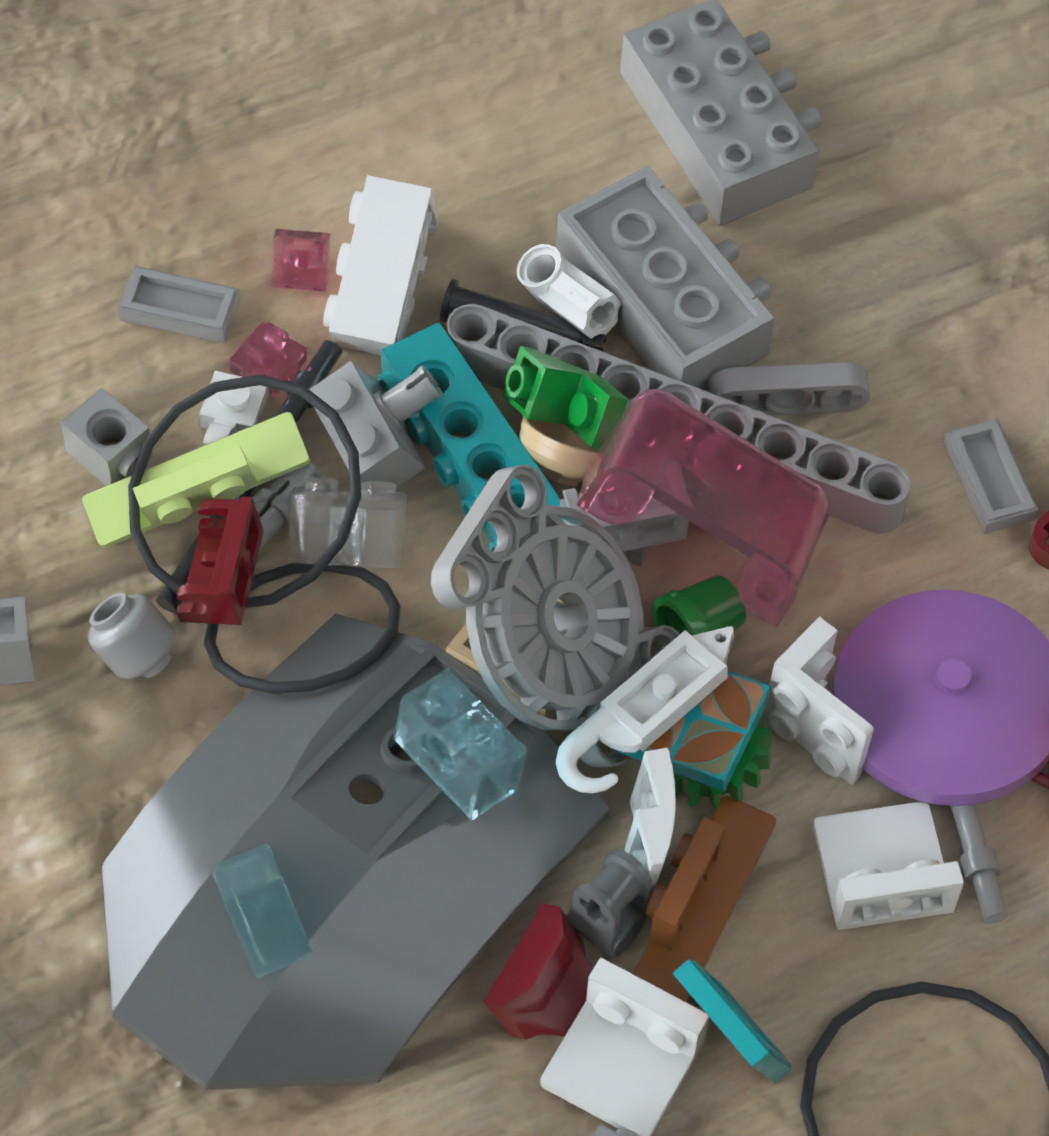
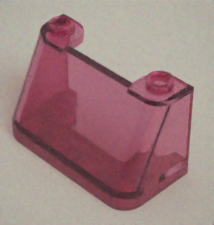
[576,389,828,628]

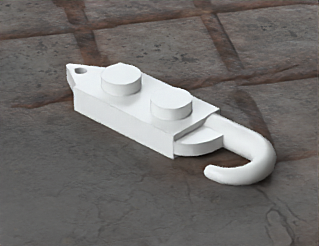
[556,626,734,794]

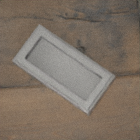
[118,266,240,343]
[943,419,1039,534]

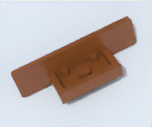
[633,796,776,1003]

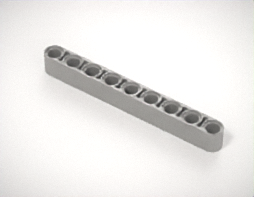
[447,304,911,533]

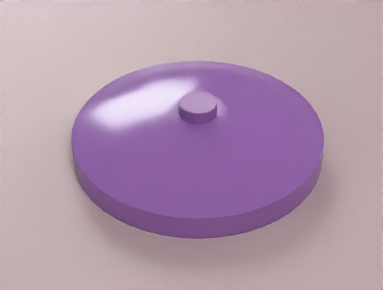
[832,590,1049,806]

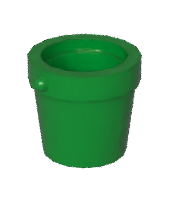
[651,575,747,642]

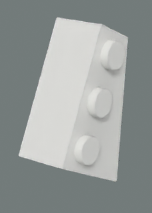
[323,175,439,355]

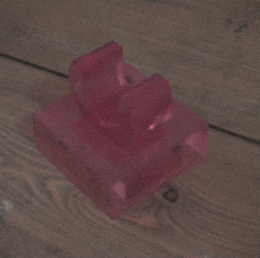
[272,229,330,292]
[229,321,307,398]

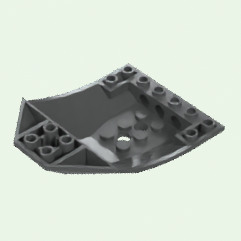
[101,613,610,1090]

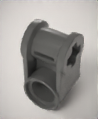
[567,849,653,959]

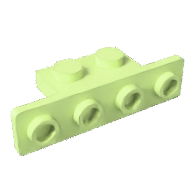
[82,412,310,548]

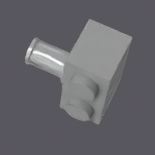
[309,361,443,499]

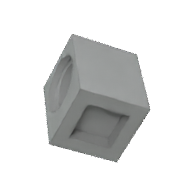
[61,388,153,486]

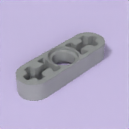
[708,362,870,416]

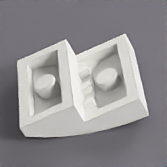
[624,748,676,912]

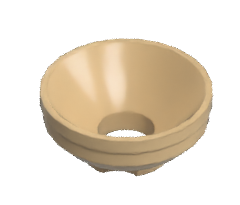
[519,416,620,486]

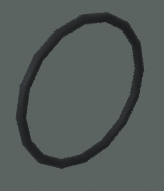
[204,561,401,694]

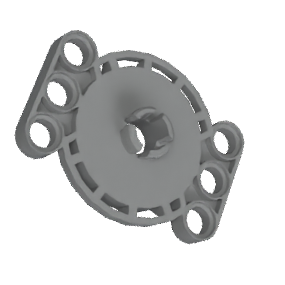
[431,464,680,768]

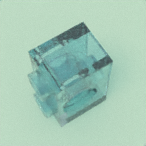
[393,669,527,820]

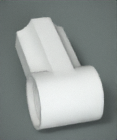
[517,244,622,338]

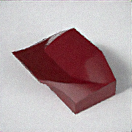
[483,903,594,1040]

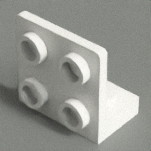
[764,616,874,785]
[813,801,964,930]
[540,957,709,1136]

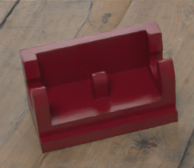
[176,497,264,625]

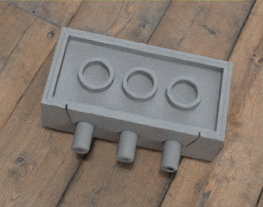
[620,0,822,226]
[556,165,774,390]

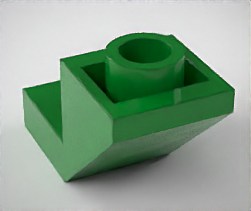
[503,346,628,451]

